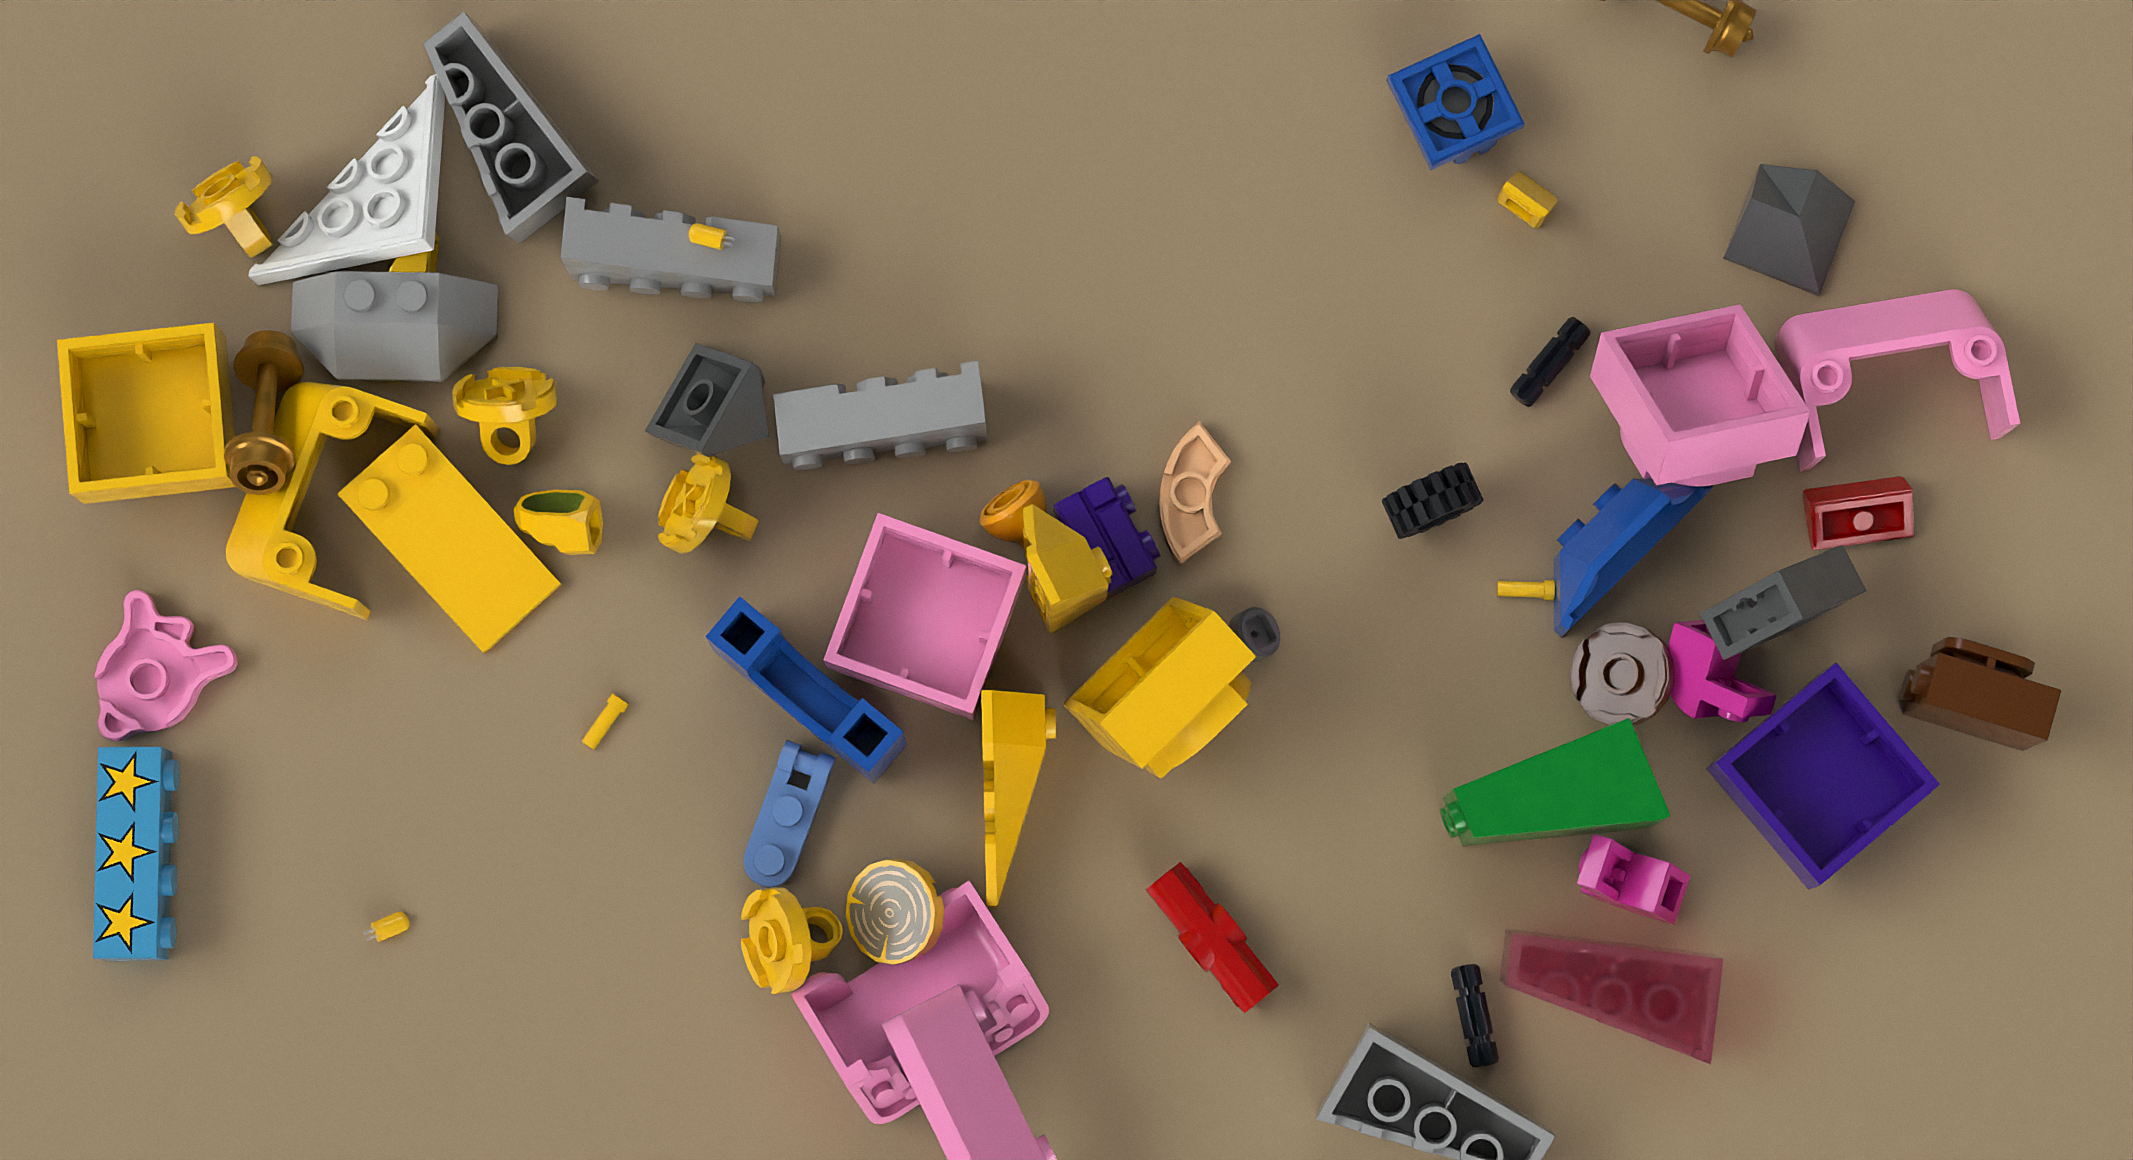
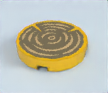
[845,859,944,965]

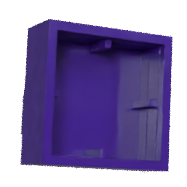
[1706,663,1940,890]

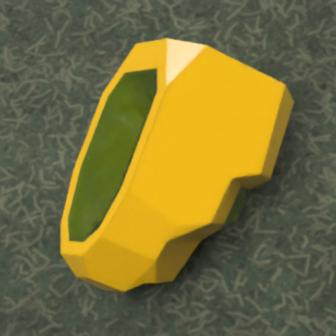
[514,489,603,555]

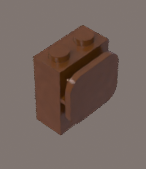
[1900,637,2061,751]

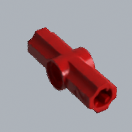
[1146,862,1279,1014]

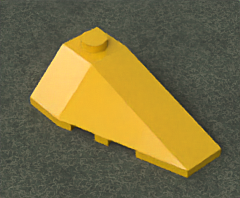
[981,690,1056,909]

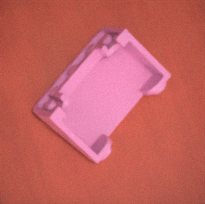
[791,881,1049,1124]

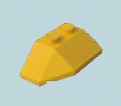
[1023,504,1113,634]

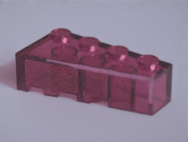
[1499,929,1723,1064]

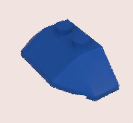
[1554,479,1713,637]

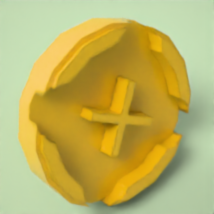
[452,367,558,465]
[658,454,759,554]

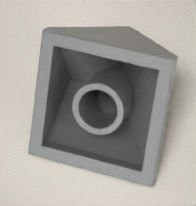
[1723,164,1855,296]
[645,343,769,457]

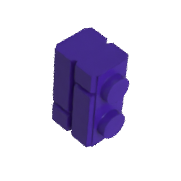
[1053,477,1161,600]

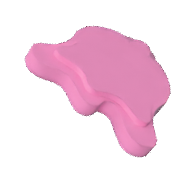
[95,590,238,742]

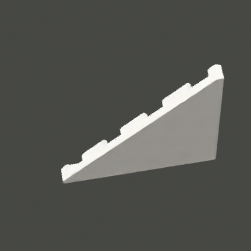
[249,74,445,286]

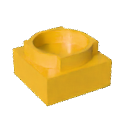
[57,322,236,504]
[1063,596,1256,779]

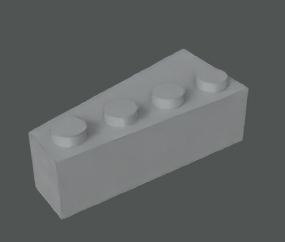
[423,12,599,244]
[773,361,987,470]

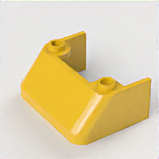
[226,382,439,620]

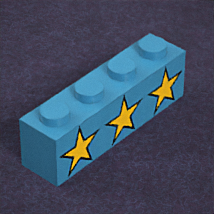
[93,747,180,961]

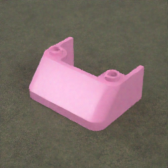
[1775,289,2020,472]
[882,984,1057,1160]

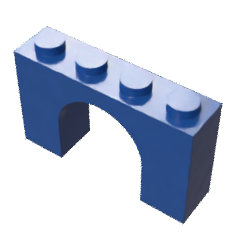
[705,596,907,784]

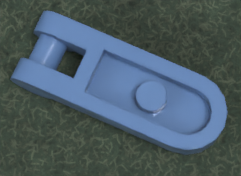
[743,740,836,888]

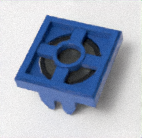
[1386,34,1525,170]

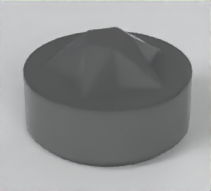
[1228,607,1280,662]

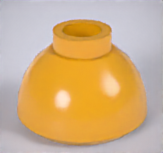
[979,480,1047,549]

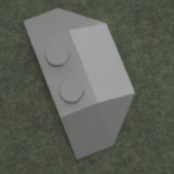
[291,271,499,383]

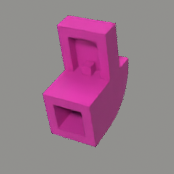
[1667,620,1777,722]
[1577,834,1691,925]

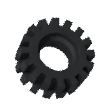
[1382,462,1484,539]

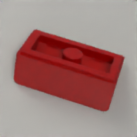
[1803,476,1914,551]

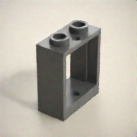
[1700,545,1867,660]

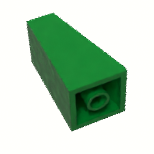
[1440,718,1671,846]

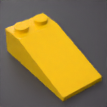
[337,424,562,654]

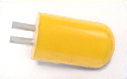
[688,223,735,250]
[364,911,410,942]

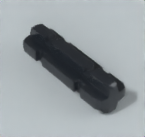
[1510,317,1591,407]
[1451,964,1499,1068]

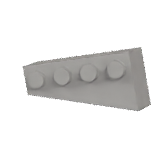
[560,197,781,303]
[1316,1023,1555,1160]

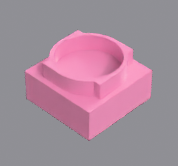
[1590,304,1810,486]
[823,513,1027,720]

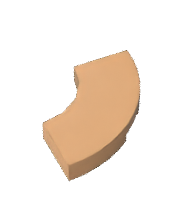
[1159,421,1231,566]

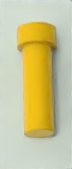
[1497,580,1555,601]
[582,693,629,750]

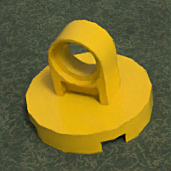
[174,156,274,258]
[741,887,843,994]

